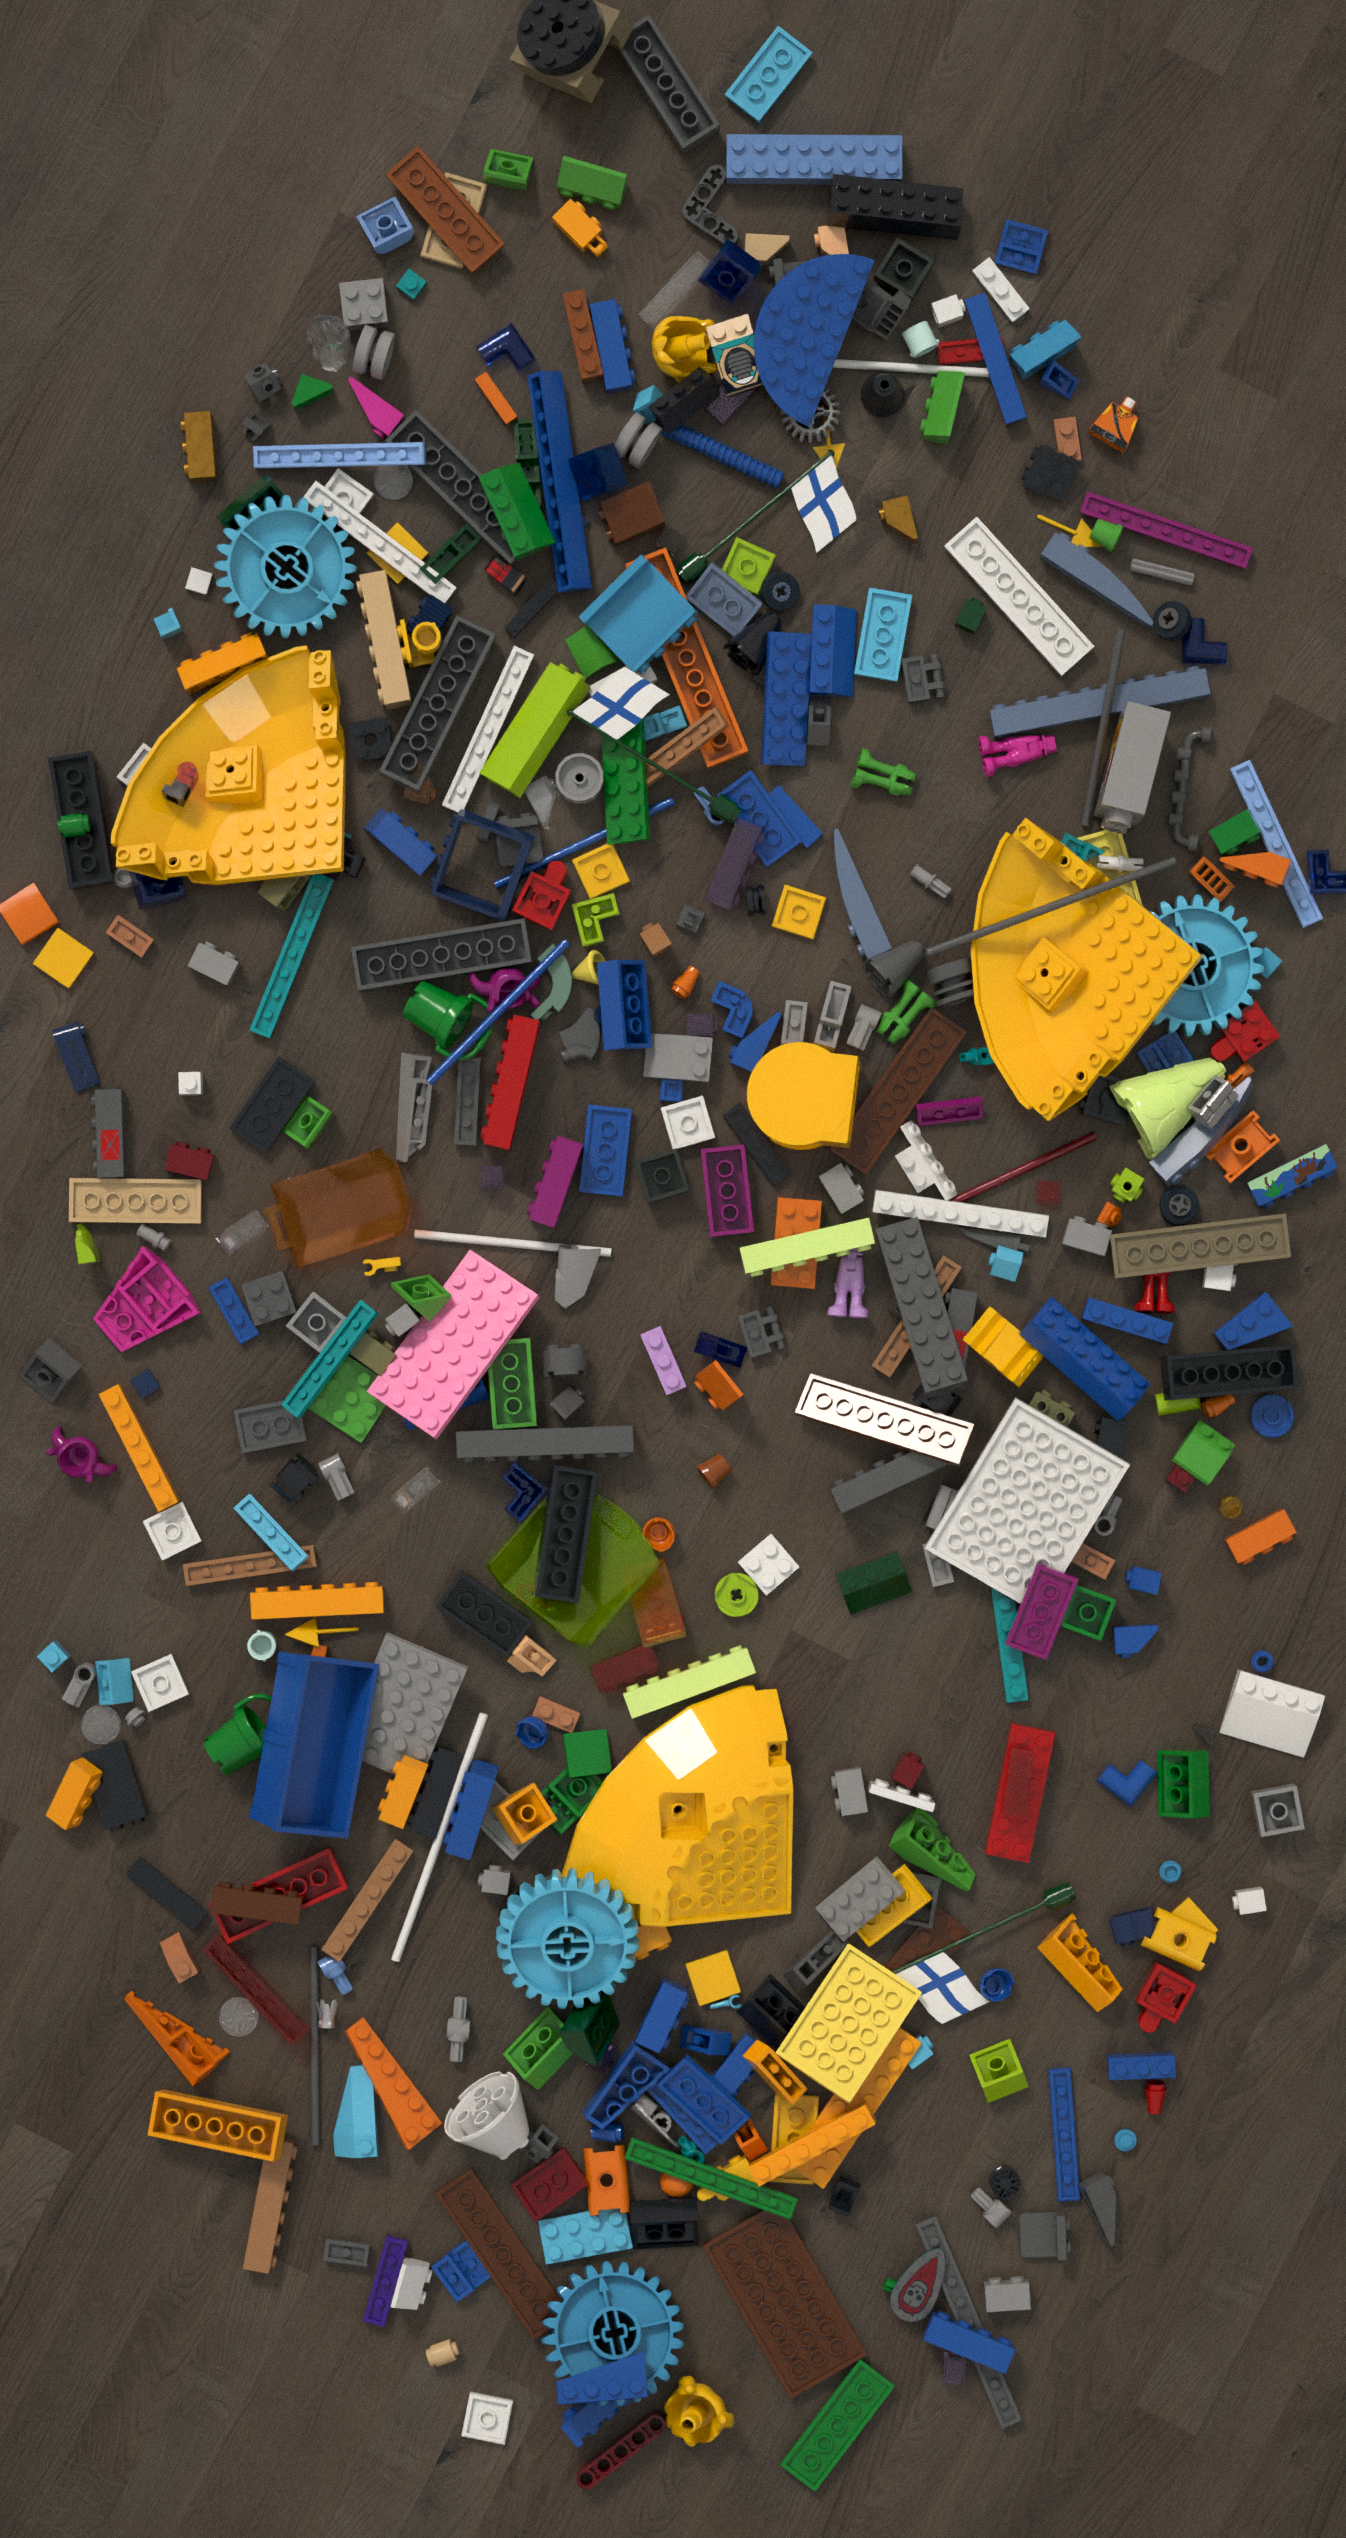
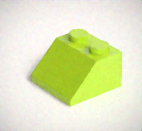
[969,2039,1029,2103]

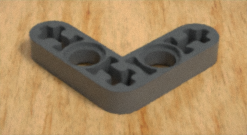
[682,165,738,247]

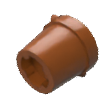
[696,1453,732,1489]

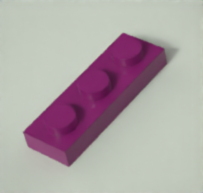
[916,1096,983,1126]

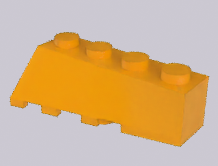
[1037,1912,1122,2012]

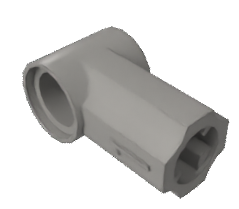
[846,1004,882,1051]
[318,1453,355,1501]
[62,1662,97,1707]

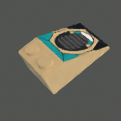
[706,314,763,396]

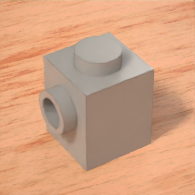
[478,1865,511,1895]

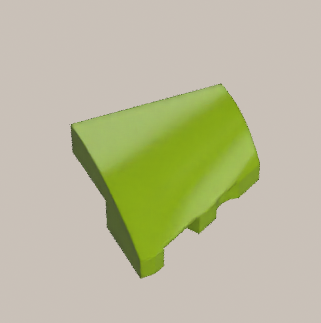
[75,1223,101,1264]

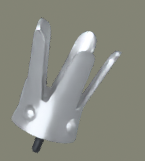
[316,1999,339,2033]

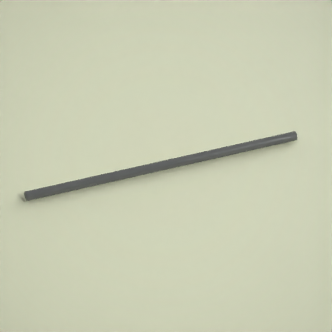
[926,856,1177,957]

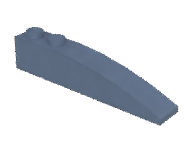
[1040,532,1154,629]
[833,828,892,960]
[1149,1076,1254,1187]

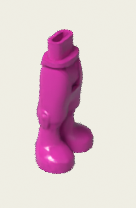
[978,734,1057,777]

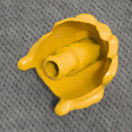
[652,316,718,383]
[664,2376,734,2447]

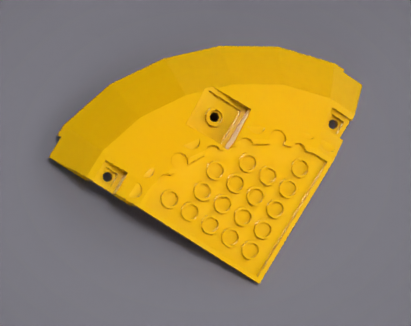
[111,646,346,885]
[971,818,1203,1121]
[562,1685,793,1927]

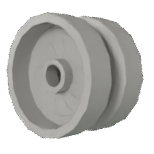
[352,325,396,381]
[612,412,663,470]
[555,753,604,804]

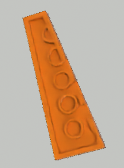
[344,2017,442,2151]

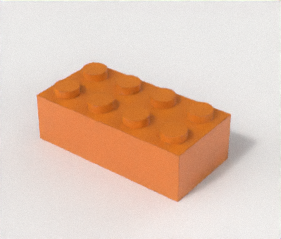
[770,1197,822,1289]

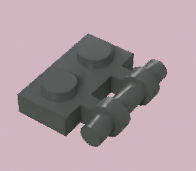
[901,654,946,703]
[737,1305,786,1358]

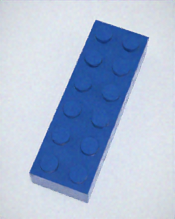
[1019,1296,1150,1421]

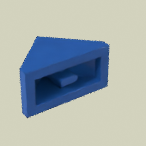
[1039,359,1079,400]

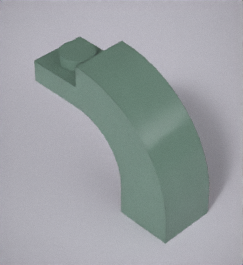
[531,944,572,1022]

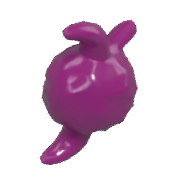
[469,965,541,1013]
[46,1426,117,1483]

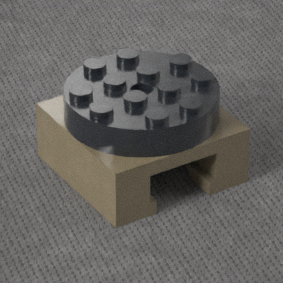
[509,0,634,103]

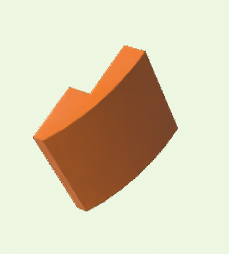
[0,883,59,946]

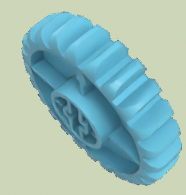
[214,495,357,638]
[1150,894,1265,1037]
[496,1868,639,2009]

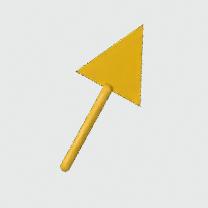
[813,404,845,468]
[1037,515,1103,547]
[284,1617,359,1648]

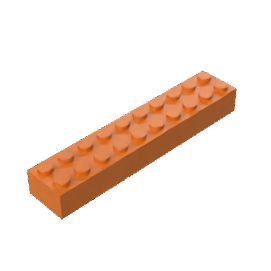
[625,547,748,770]

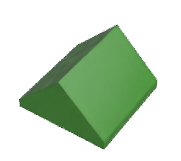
[483,149,533,191]
[565,626,622,678]
[282,1095,334,1150]
[391,1274,451,1321]

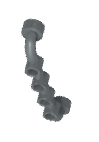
[1169,726,1212,853]

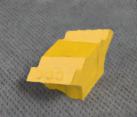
[962,1306,1044,1387]

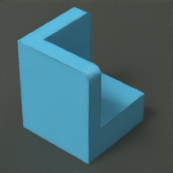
[633,385,663,425]
[154,608,183,640]

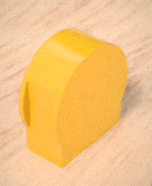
[747,1042,861,1150]

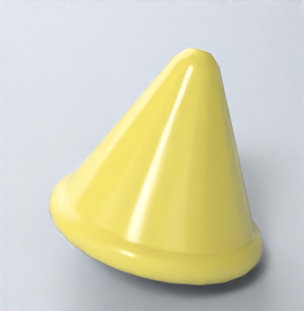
[571,950,605,986]

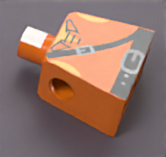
[1088,397,1138,454]

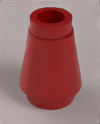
[1145,2080,1167,2114]

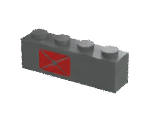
[91,1089,126,1178]
[944,1288,978,1369]

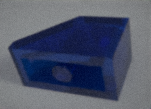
[693,1331,747,1368]

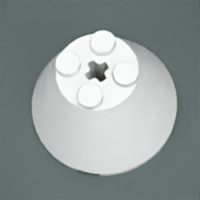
[444,2071,529,2160]

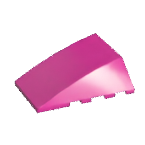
[93,1246,201,1352]

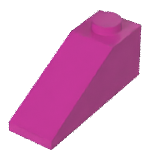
[348,377,405,439]

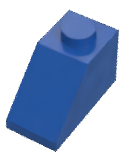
[1125,1566,1162,1595]
[1112,1624,1158,1658]
[680,2025,732,2055]

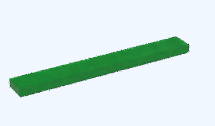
[624,2137,798,2220]

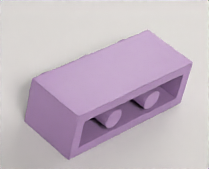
[640,1326,687,1395]

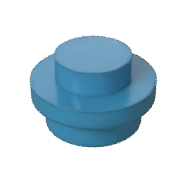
[1159,1860,1181,1883]
[1114,2129,1137,2151]

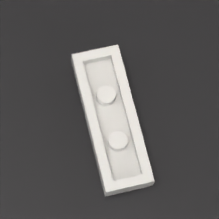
[972,257,1030,323]

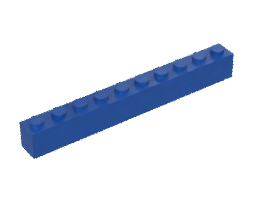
[527,371,592,593]

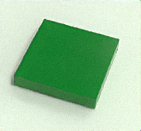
[562,1729,612,1778]

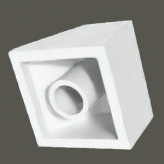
[391,2256,433,2310]

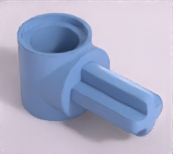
[694,786,725,826]
[317,1955,353,1995]

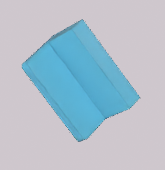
[95,1658,134,1705]

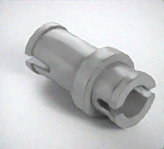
[136,1223,172,1252]

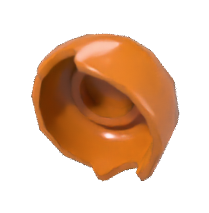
[642,1517,676,1552]
[659,2172,694,2197]

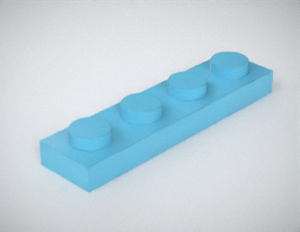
[234,1494,309,1572]

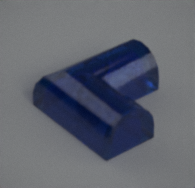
[475,323,536,371]
[1181,618,1227,665]
[1306,850,1346,895]
[501,1461,548,1523]

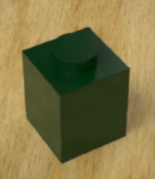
[954,598,986,634]

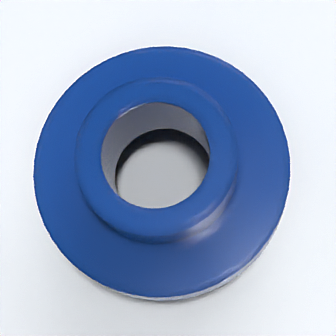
[1251,1650,1273,1673]

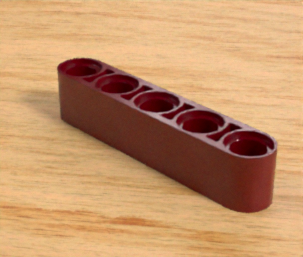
[576,2410,666,2490]

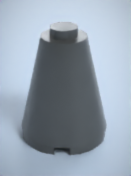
[863,940,925,997]

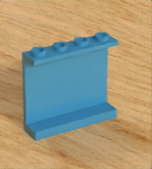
[579,555,699,675]

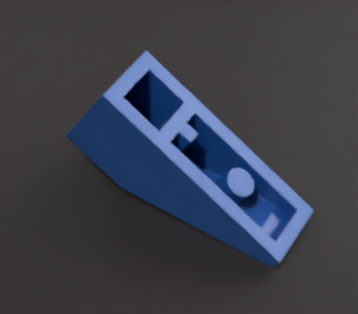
[728,1012,782,1073]

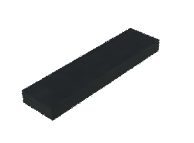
[722,1102,792,1186]
[126,1857,208,1929]

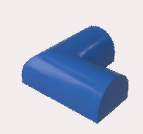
[1096,1759,1158,1807]

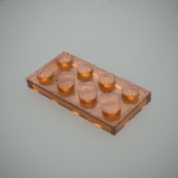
[622,1558,686,1648]

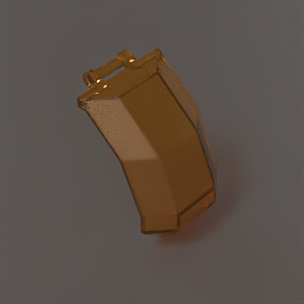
[263,1148,415,1268]

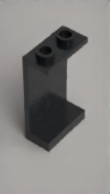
[81,1739,149,1832]

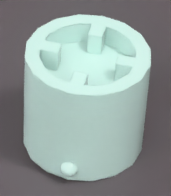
[902,321,939,358]
[247,1630,278,1662]

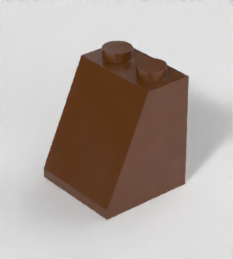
[598,481,665,547]

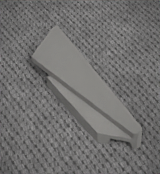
[396,1052,432,1162]

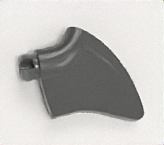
[559,1008,600,1062]

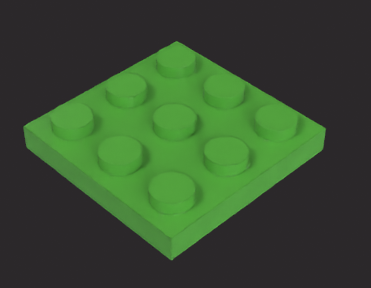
[308,1356,386,1443]

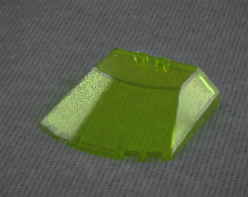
[486,1494,659,1648]

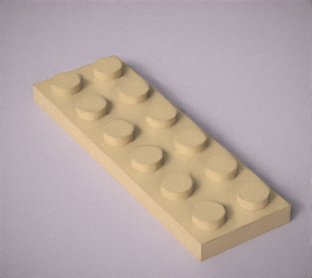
[69,1178,202,1224]

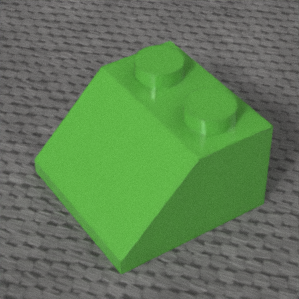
[1172,1419,1235,1486]

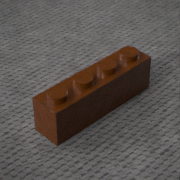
[210,1881,303,1925]

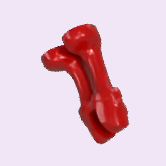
[1134,1272,1175,1314]

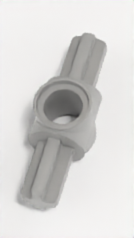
[447,1996,470,2062]

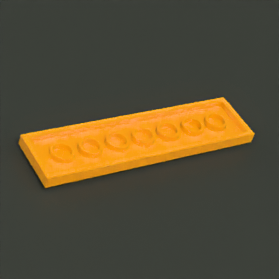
[793,2027,922,2189]

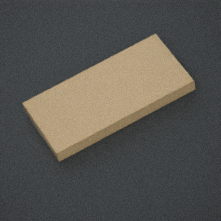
[420,172,487,269]

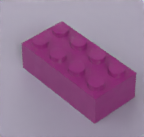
[527,1136,584,1229]
[700,1144,754,1237]

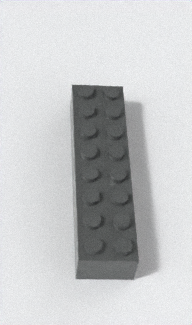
[385,410,517,567]
[379,615,496,795]
[351,918,532,992]
[875,1217,968,1399]
[456,1425,634,1462]

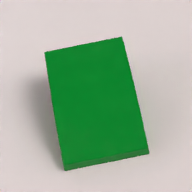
[540,1767,603,1836]

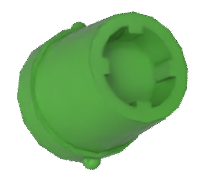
[1089,519,1124,552]

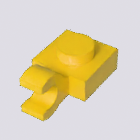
[363,1257,402,1276]

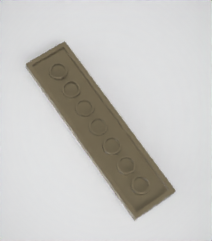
[1110,1213,1291,1279]

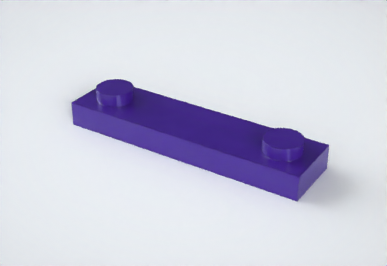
[363,2235,408,2327]

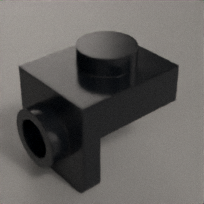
[828,2176,861,2216]

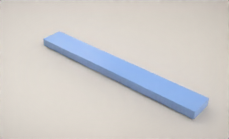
[253,442,426,468]
[1229,760,1323,928]

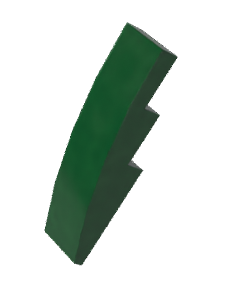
[514,419,542,509]
[420,523,482,584]

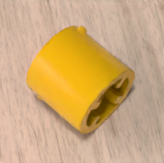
[412,622,442,654]

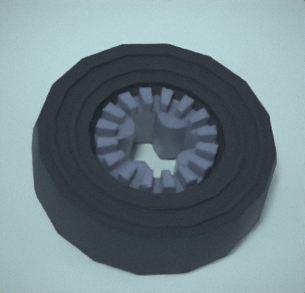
[760,571,800,611]

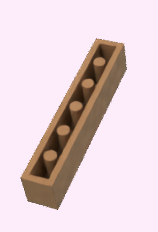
[243,2138,298,2274]

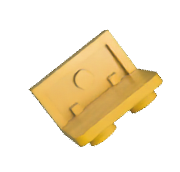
[397,619,435,669]

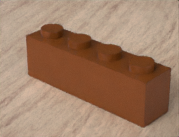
[562,289,604,384]

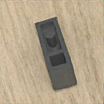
[783,1929,849,1991]
[1077,2172,1116,2247]

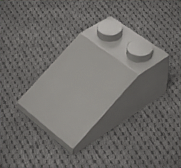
[643,1033,713,1083]

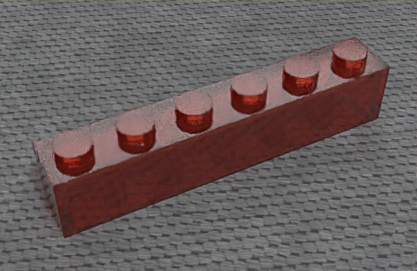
[202,1932,310,2046]

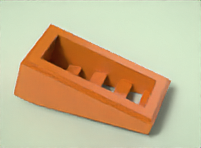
[1188,856,1235,902]

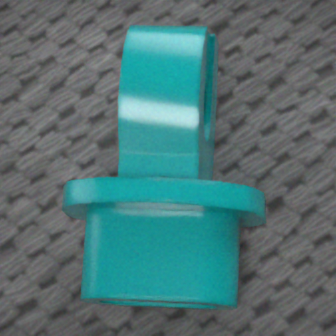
[959,1047,994,1066]
[678,2136,705,2163]

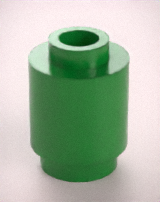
[57,813,90,838]

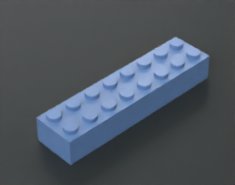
[726,134,902,185]

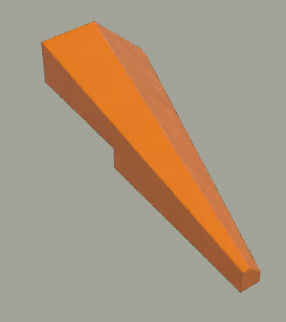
[124,1991,230,2086]

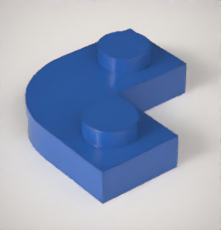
[710,981,753,1038]

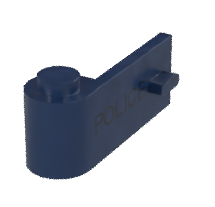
[52,1021,100,1092]

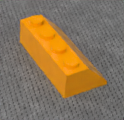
[177,632,268,695]

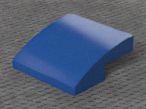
[994,219,1048,274]
[1136,1030,1196,1073]
[431,2240,491,2302]

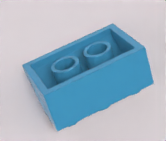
[1009,320,1081,381]

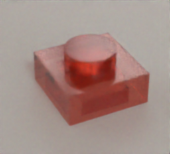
[1036,1180,1060,1204]

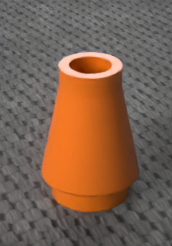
[671,966,700,1000]
[1201,1395,1235,1418]

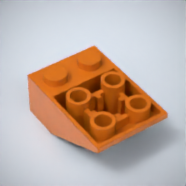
[1219,852,1293,888]

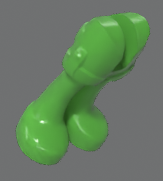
[850,748,917,796]
[876,979,937,1044]

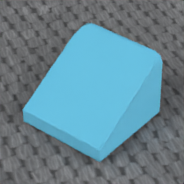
[1253,947,1282,979]

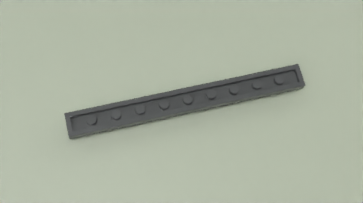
[916,2215,1022,2429]

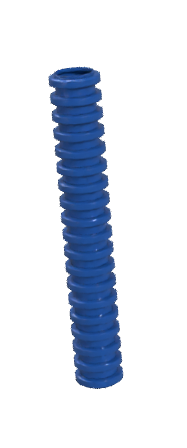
[662,424,784,489]

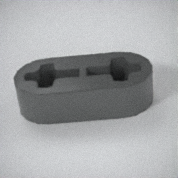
[476,801,501,843]

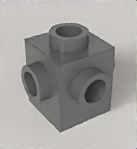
[244,362,282,402]
[520,2124,559,2163]

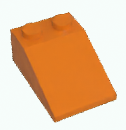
[694,1360,744,1411]

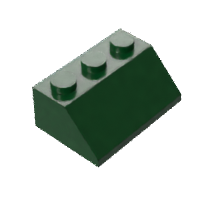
[215,474,294,530]
[835,1551,912,1615]
[560,1990,620,2066]

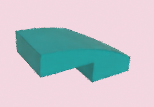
[1061,833,1104,861]

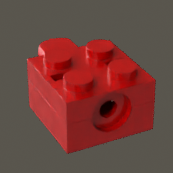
[512,861,571,932]
[1210,1000,1280,1063]
[1135,1961,1197,2033]

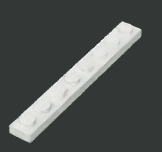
[304,481,457,603]
[442,646,534,813]
[872,1190,1049,1237]

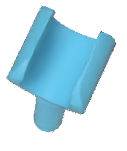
[710,1994,742,2009]

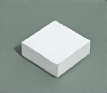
[185,567,213,596]

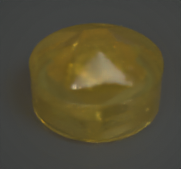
[1219,1495,1243,1519]

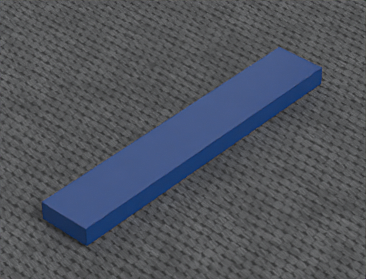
[964,293,1027,425]
[1048,2067,1080,2202]

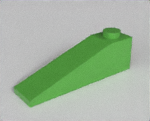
[889,1807,976,1892]

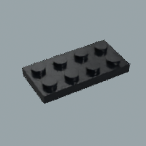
[229,1056,315,1153]

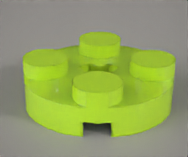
[715,1573,758,1617]

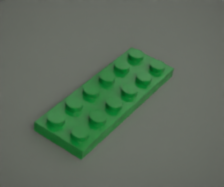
[601,717,650,845]
[780,2359,895,2491]

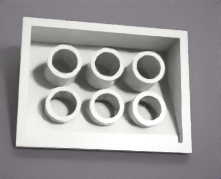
[1219,1669,1325,1758]

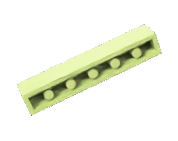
[739,1218,875,1277]
[623,1645,756,1719]

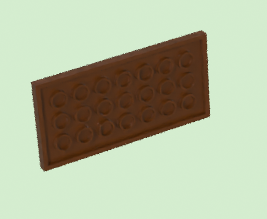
[702,2210,867,2399]

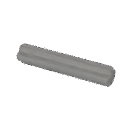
[1130,559,1195,586]

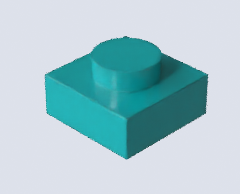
[396,269,427,301]

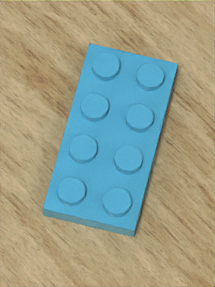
[724,26,813,123]
[854,588,912,682]
[538,2208,633,2264]

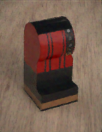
[484,556,527,596]

